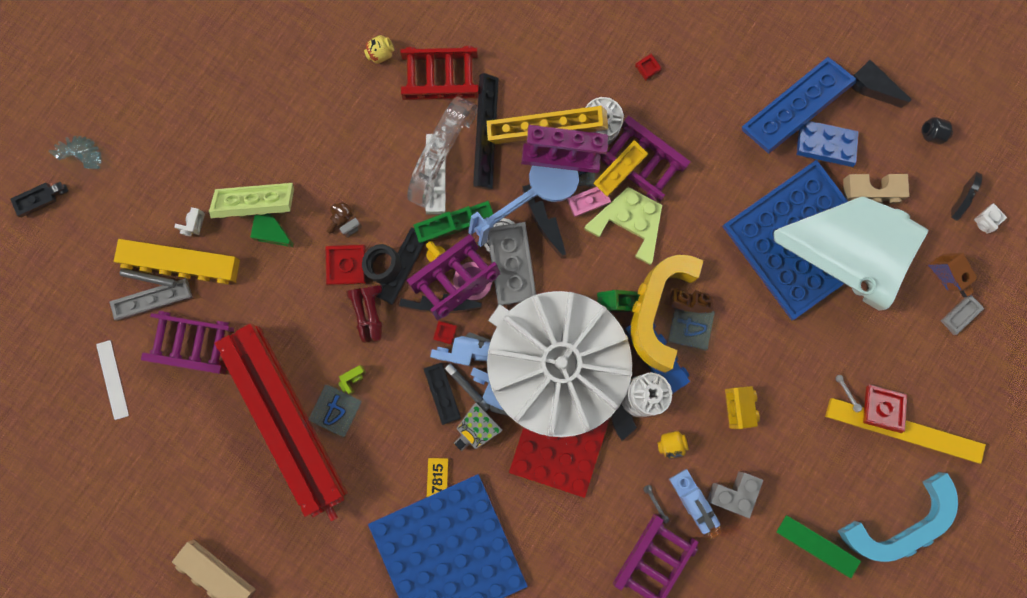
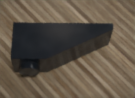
[851,60,912,108]

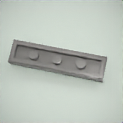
[109,278,193,321]

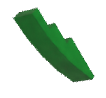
[413,200,494,243]
[776,515,861,579]

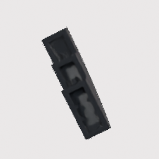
[522,184,566,259]
[399,293,482,313]

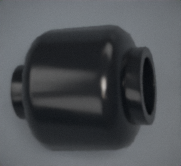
[921,117,953,144]

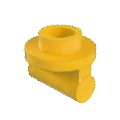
[426,241,445,263]

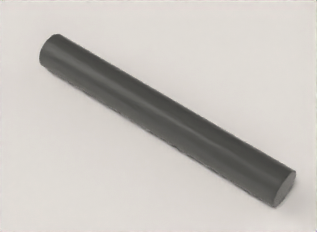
[120,269,177,288]

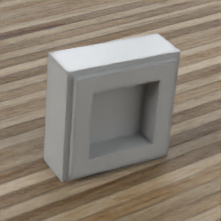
[339,217,362,237]

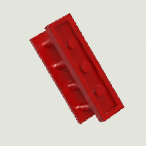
[400,46,479,100]

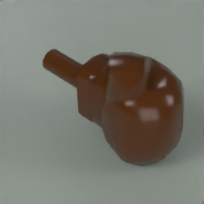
[327,202,353,234]

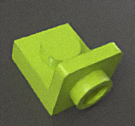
[339,365,366,395]

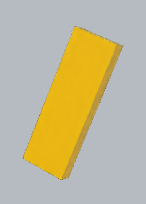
[593,140,648,197]

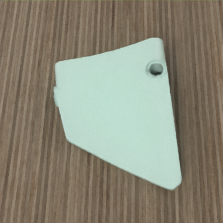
[773,197,928,311]

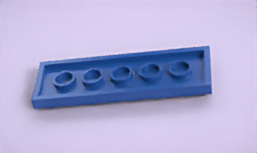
[742,57,856,154]

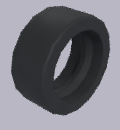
[362,244,402,284]

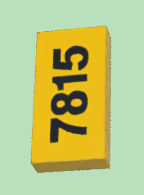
[427,458,448,497]

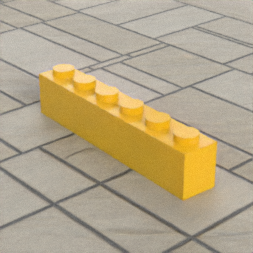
[487,106,608,144]
[114,239,240,285]

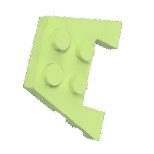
[584,187,662,265]

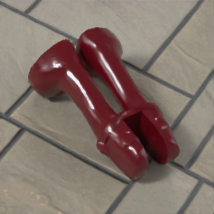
[346,285,382,343]

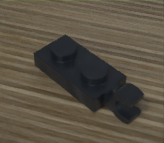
[10,182,69,217]

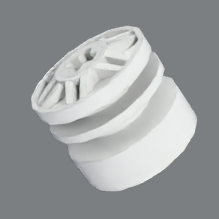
[585,97,624,144]
[622,373,672,418]

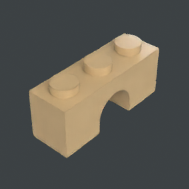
[843,174,909,204]

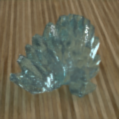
[48,136,102,169]

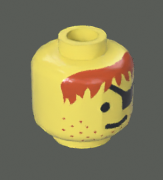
[364,35,394,64]

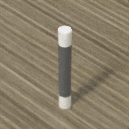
[445,363,490,412]

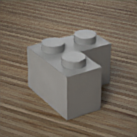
[707,471,763,519]

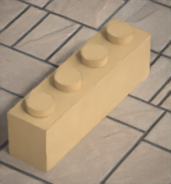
[172,540,256,598]

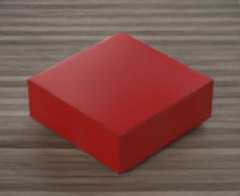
[635,53,662,81]
[433,321,458,345]

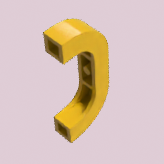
[631,255,703,373]

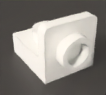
[974,203,1007,234]
[174,207,205,237]

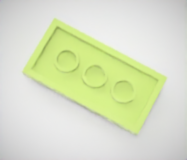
[209,183,294,218]

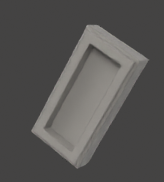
[940,295,984,335]

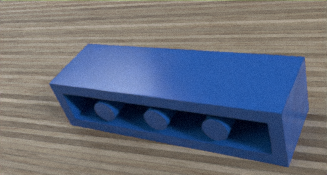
[624,322,690,394]

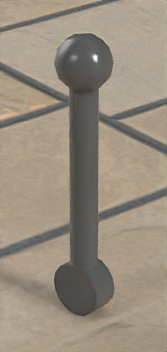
[644,485,669,524]

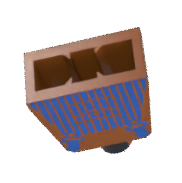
[928,253,977,297]

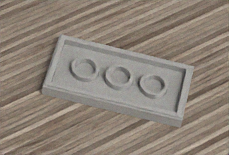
[488,222,536,305]

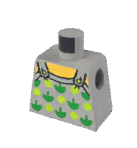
[454,403,502,451]

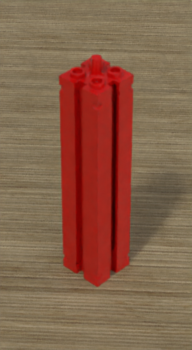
[214,323,348,521]

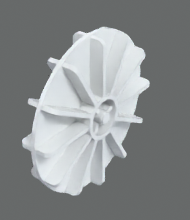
[487,291,632,437]

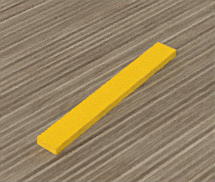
[825,398,986,464]

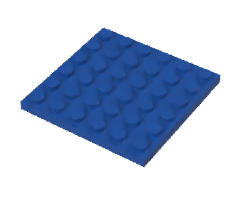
[722,160,848,321]
[368,474,528,598]

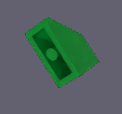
[250,213,294,247]
[597,290,640,313]

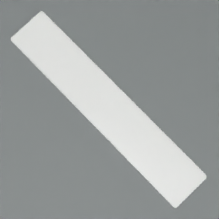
[96,340,129,420]

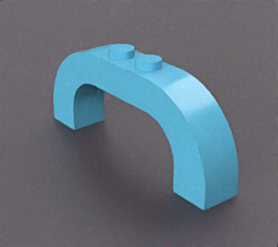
[838,472,958,562]

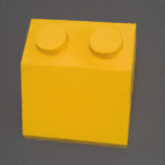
[725,386,760,429]

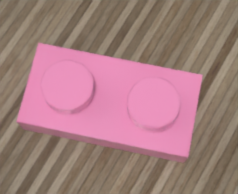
[567,187,611,217]

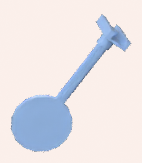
[469,166,579,247]

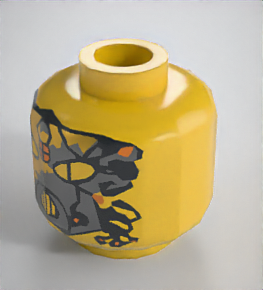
[658,431,688,459]

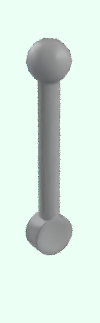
[836,375,862,412]

